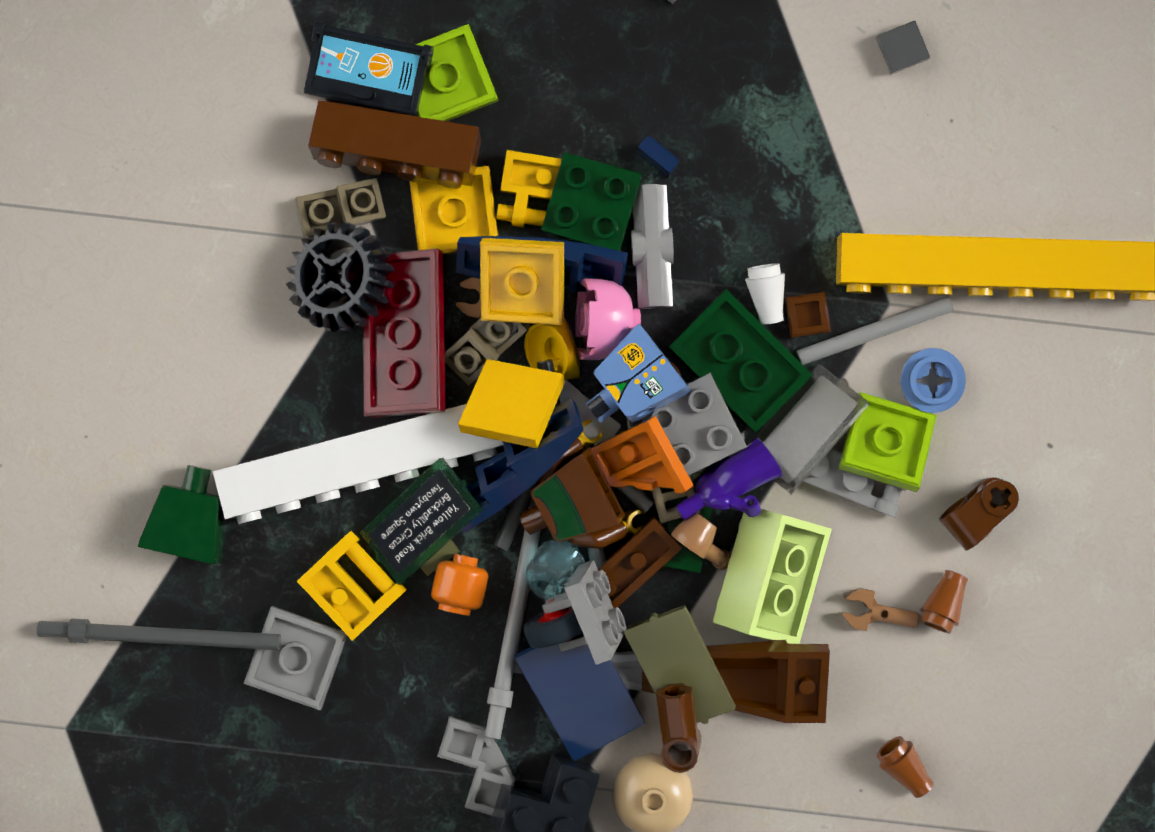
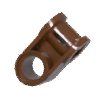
[939,477,1019,551]

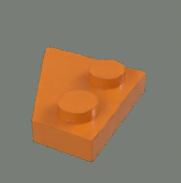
[590,416,694,493]

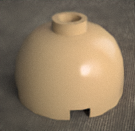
[612,753,694,832]

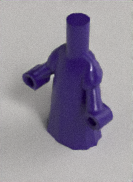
[675,438,783,520]

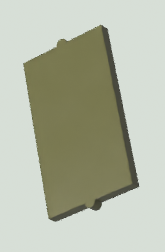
[623,605,736,724]

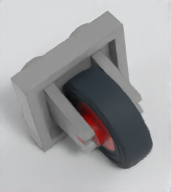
[524,560,626,665]

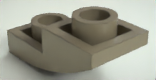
[294,178,386,238]
[444,317,530,386]

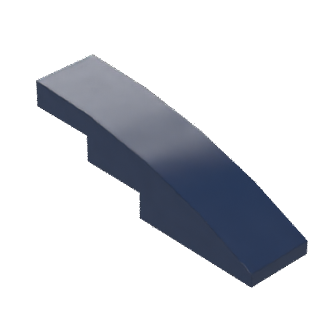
[456,236,628,293]
[455,399,584,533]

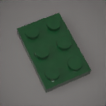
[668,289,813,433]

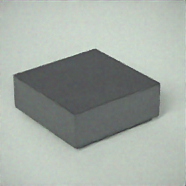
[876,20,930,75]

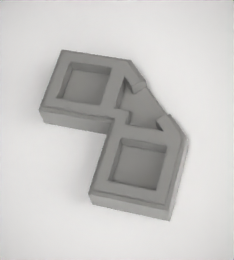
[437,716,515,816]

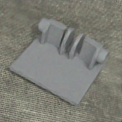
[641,373,747,476]

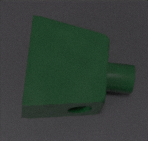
[138,465,224,564]

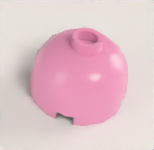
[575,279,641,360]

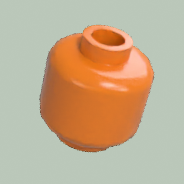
[431,554,488,616]

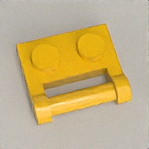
[297,531,407,641]

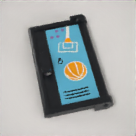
[304,22,434,116]

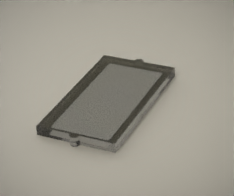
[755,364,869,495]

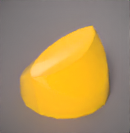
[524,317,580,380]

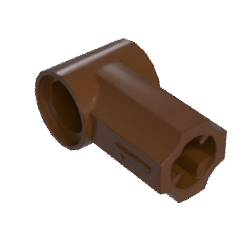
[656,683,702,773]

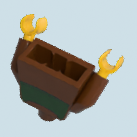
[520,420,644,549]

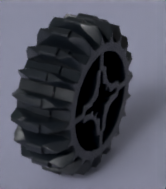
[286,222,395,333]

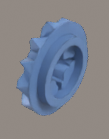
[900,348,966,413]

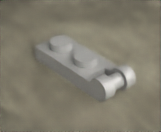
[796,446,906,518]

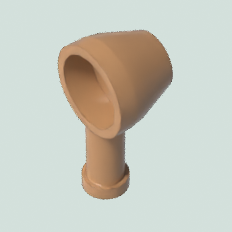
[670,513,731,570]

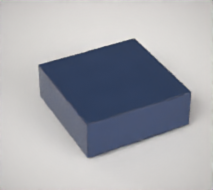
[637,136,679,178]

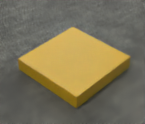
[409,166,498,254]
[480,238,564,325]
[458,359,565,448]

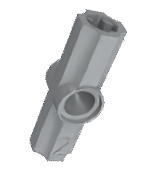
[631,184,674,309]

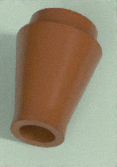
[920,570,968,634]
[877,736,934,798]

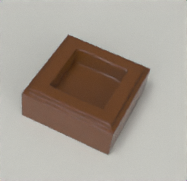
[784,292,831,338]

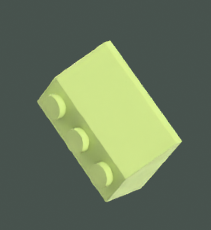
[713,509,832,644]

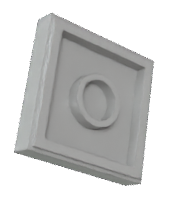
[244,606,347,710]

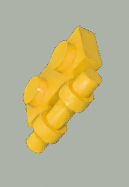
[496,150,562,228]

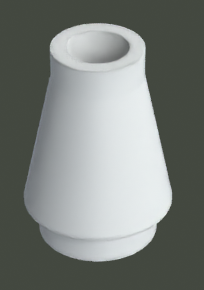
[745,263,785,324]

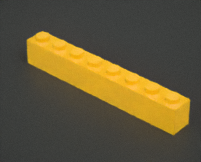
[836,233,1155,301]

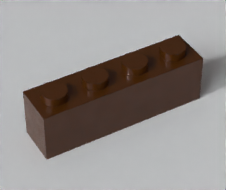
[308,100,481,189]

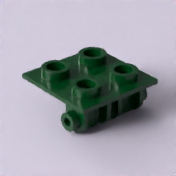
[541,152,642,251]

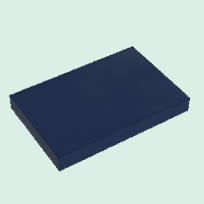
[515,644,646,762]

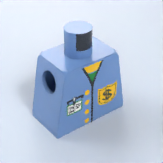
[586,324,691,423]

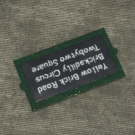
[359,458,484,585]

